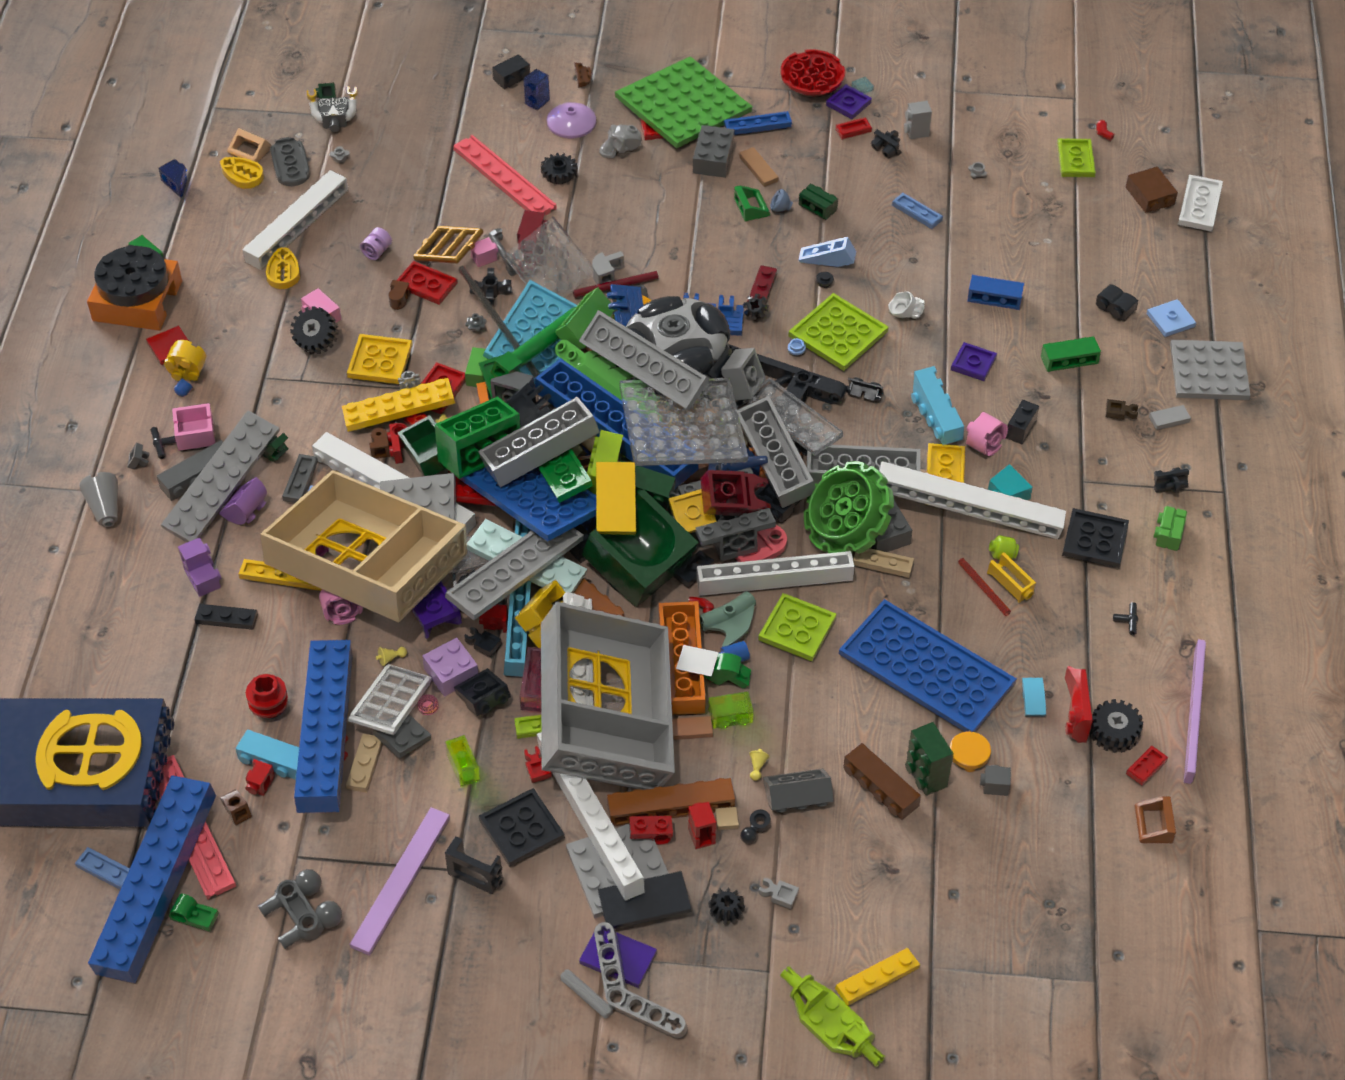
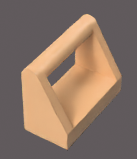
[227,128,272,163]

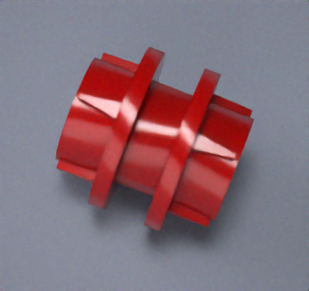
[245,674,289,718]

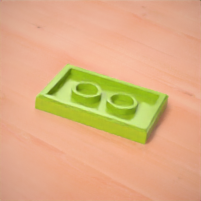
[1057,138,1096,177]

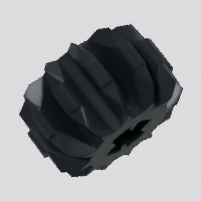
[709,887,745,925]

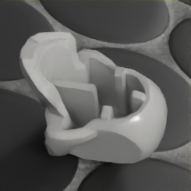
[599,124,642,158]

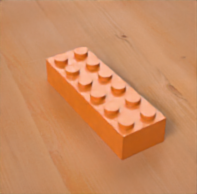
[659,601,705,715]

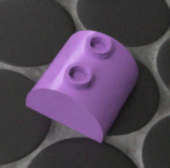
[219,477,267,525]

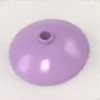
[547,102,596,139]

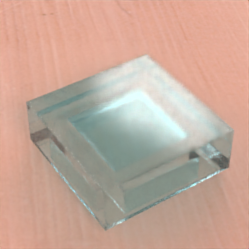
[851,77,874,94]

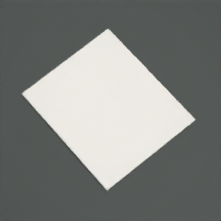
[676,645,719,676]

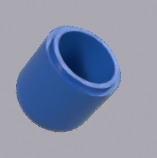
[174,378,193,397]

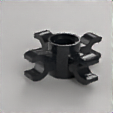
[469,268,512,306]

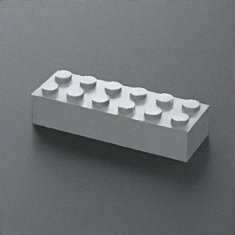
[735,396,816,508]
[478,397,600,487]
[806,444,921,484]

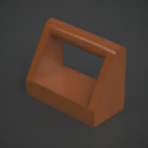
[1134,796,1176,843]

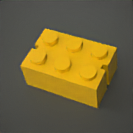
[515,579,566,649]

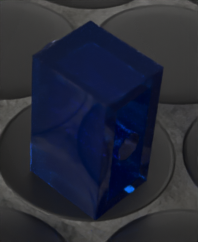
[523,69,550,111]

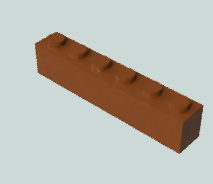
[607,778,735,827]

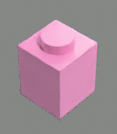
[470,237,498,267]

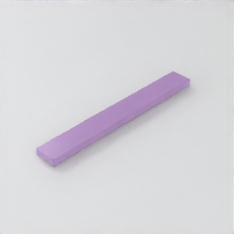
[1184,639,1206,784]
[350,807,450,956]

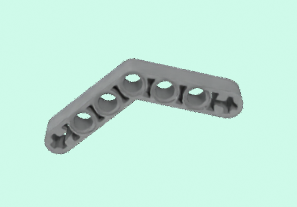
[594,922,688,1039]

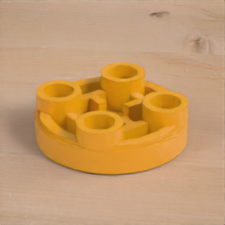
[950,731,991,772]

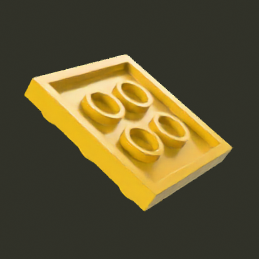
[347,334,413,384]

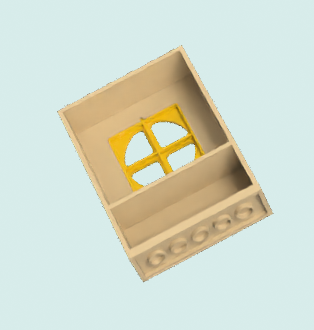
[260,470,467,623]

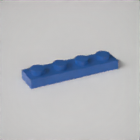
[724,111,792,135]

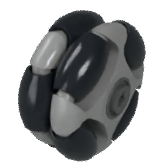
[626,296,732,399]

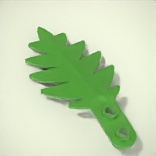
[555,340,663,424]

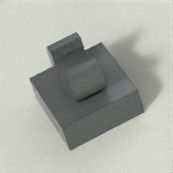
[127,443,150,470]

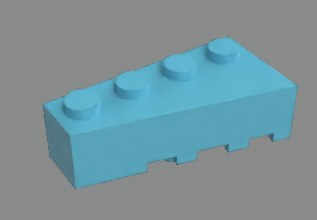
[911,366,964,445]

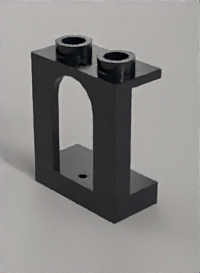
[445,836,504,894]

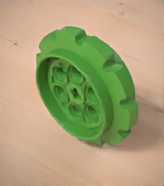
[804,461,894,554]

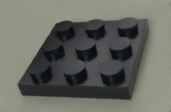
[1062,508,1129,568]
[479,788,565,867]

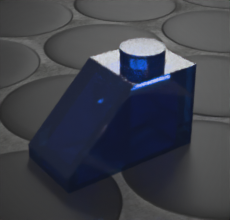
[158,159,187,198]

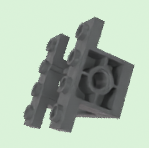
[678,467,776,561]

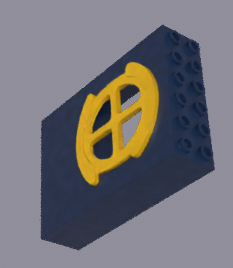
[0,698,174,827]

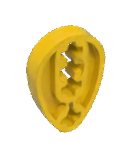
[220,157,264,189]
[266,247,300,289]

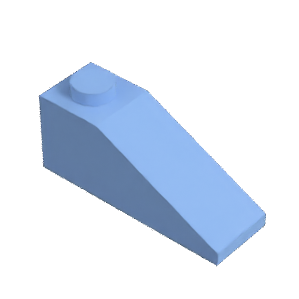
[799,237,856,267]

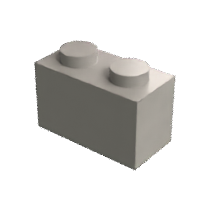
[904,101,932,139]

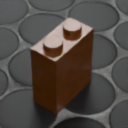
[1125,166,1178,213]

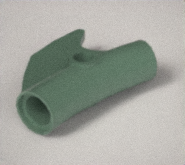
[699,591,756,647]

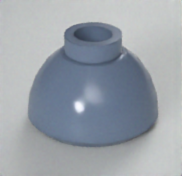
[770,189,793,212]

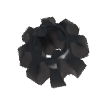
[743,294,769,320]

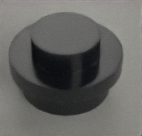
[816,272,834,288]

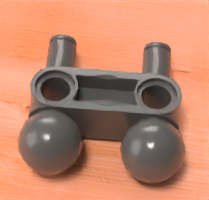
[258,869,342,949]

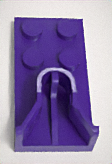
[412,581,462,639]

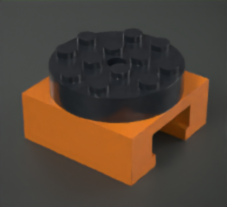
[87,245,182,331]

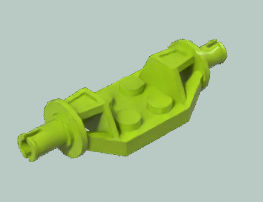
[780,966,886,1067]

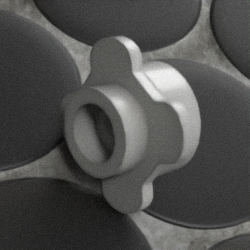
[330,146,350,163]
[968,162,987,178]

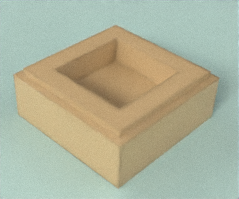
[715,807,739,830]

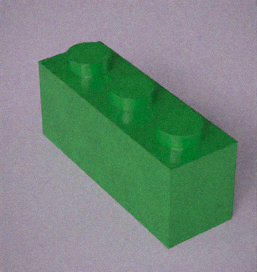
[1041,336,1101,372]

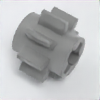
[398,371,421,390]

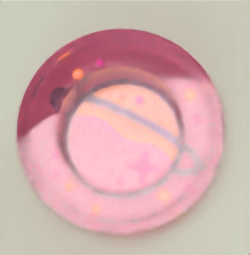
[418,694,438,715]

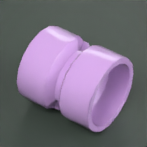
[360,228,392,260]

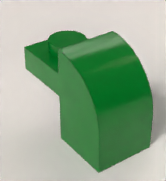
[704,653,751,689]

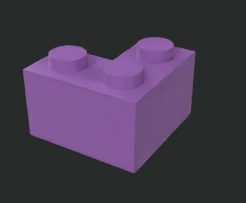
[178,537,222,597]

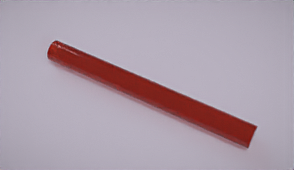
[958,558,1011,616]

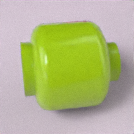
[989,535,1019,560]

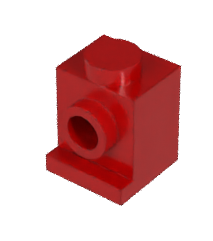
[479,605,508,633]
[245,759,275,796]

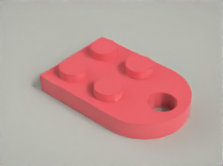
[735,525,787,562]

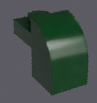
[262,433,289,462]

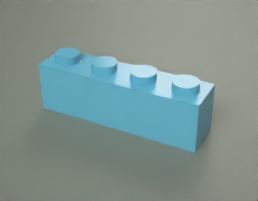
[235,729,299,781]

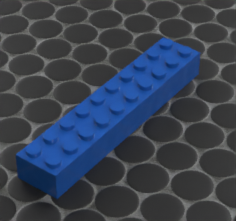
[535,358,699,489]
[294,640,353,813]
[88,775,216,983]

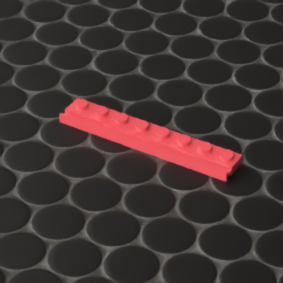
[453,135,556,216]
[159,755,236,900]

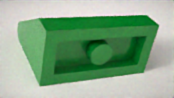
[734,185,770,222]

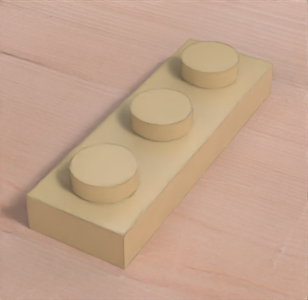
[853,548,914,578]
[346,734,383,793]

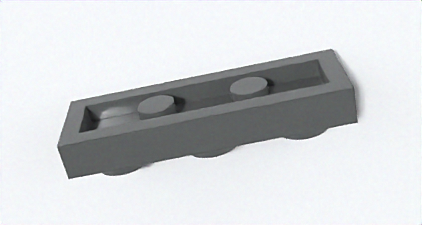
[282,454,318,503]

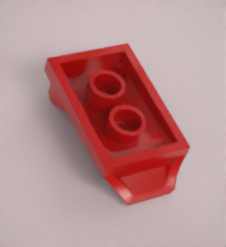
[1065,666,1092,743]

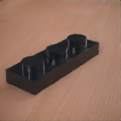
[194,604,258,630]

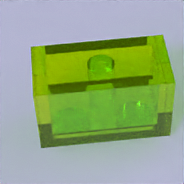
[708,692,753,729]
[445,735,480,787]

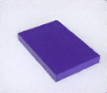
[579,931,657,988]

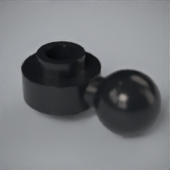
[740,809,771,844]

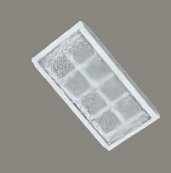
[348,664,432,735]

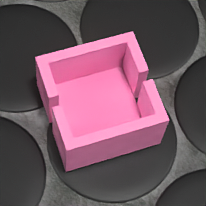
[172,403,216,451]

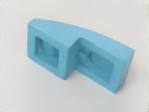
[1022,678,1046,716]

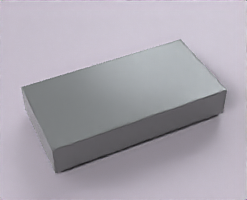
[1149,405,1191,430]

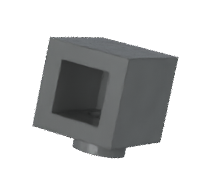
[980,765,1011,796]

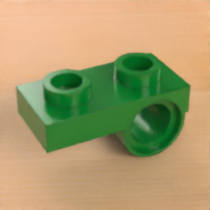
[169,894,219,932]

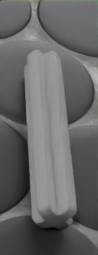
[561,969,613,1018]

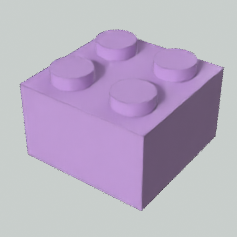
[422,638,478,697]

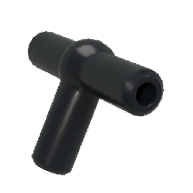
[150,427,176,459]
[1113,602,1139,635]

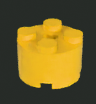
[164,340,207,381]

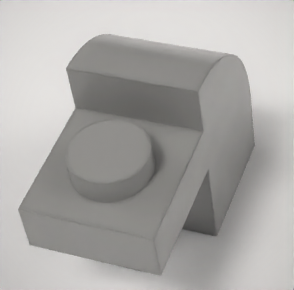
[592,251,624,284]

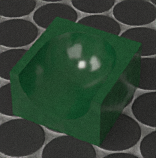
[582,489,699,608]

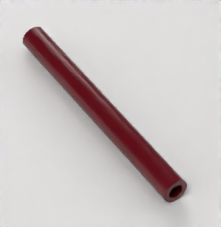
[573,271,659,298]

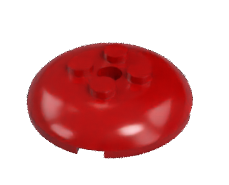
[780,49,845,96]

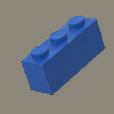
[967,275,1024,310]

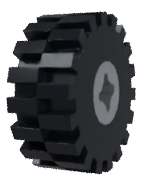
[290,306,339,354]
[1089,699,1143,753]

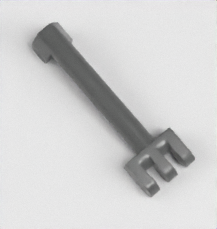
[488,228,516,276]

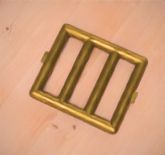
[413,226,484,264]

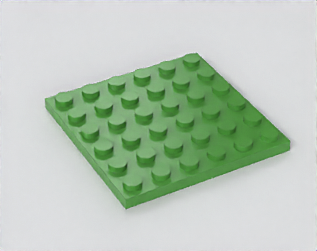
[615,56,753,148]

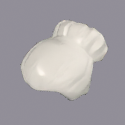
[889,291,925,319]

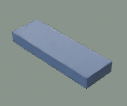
[892,193,943,229]
[75,847,130,890]

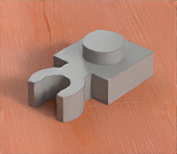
[759,878,799,909]

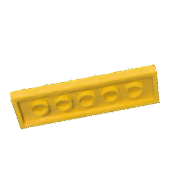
[342,378,455,432]

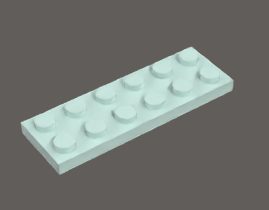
[467,519,587,593]

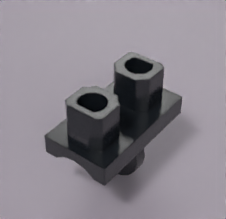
[871,129,902,158]
[1154,467,1189,493]

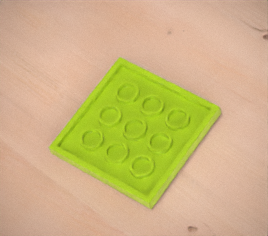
[788,293,889,371]

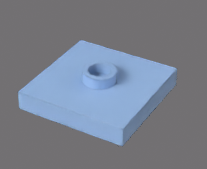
[1146,299,1196,337]

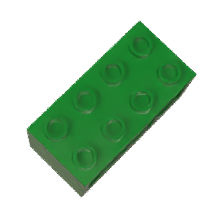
[434,396,520,479]

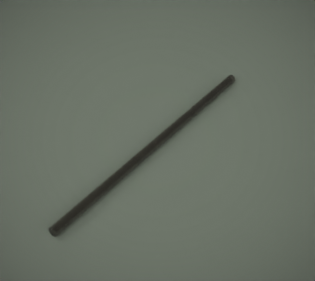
[458,266,556,408]

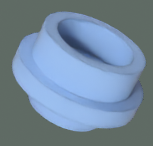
[788,338,806,355]

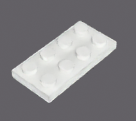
[1178,175,1223,231]

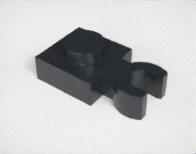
[464,627,502,657]

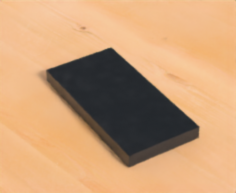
[598,871,692,929]

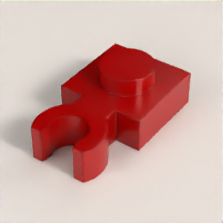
[524,746,552,783]

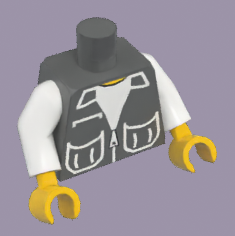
[307,86,358,132]

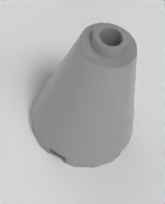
[79,472,118,527]

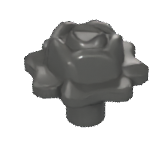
[465,313,487,331]

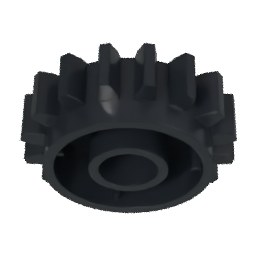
[541,153,577,184]

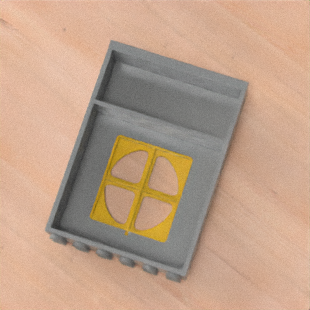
[541,602,675,790]

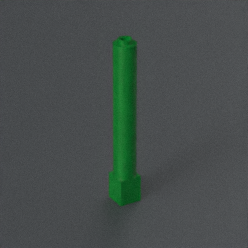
[491,307,575,377]

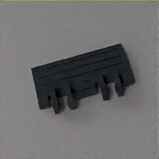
[505,383,551,428]

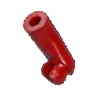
[1096,120,1115,141]
[689,597,714,613]

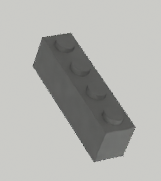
[157,440,223,501]

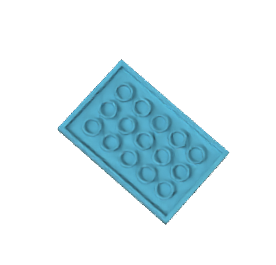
[483,280,577,384]

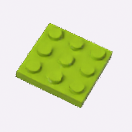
[758,593,837,661]

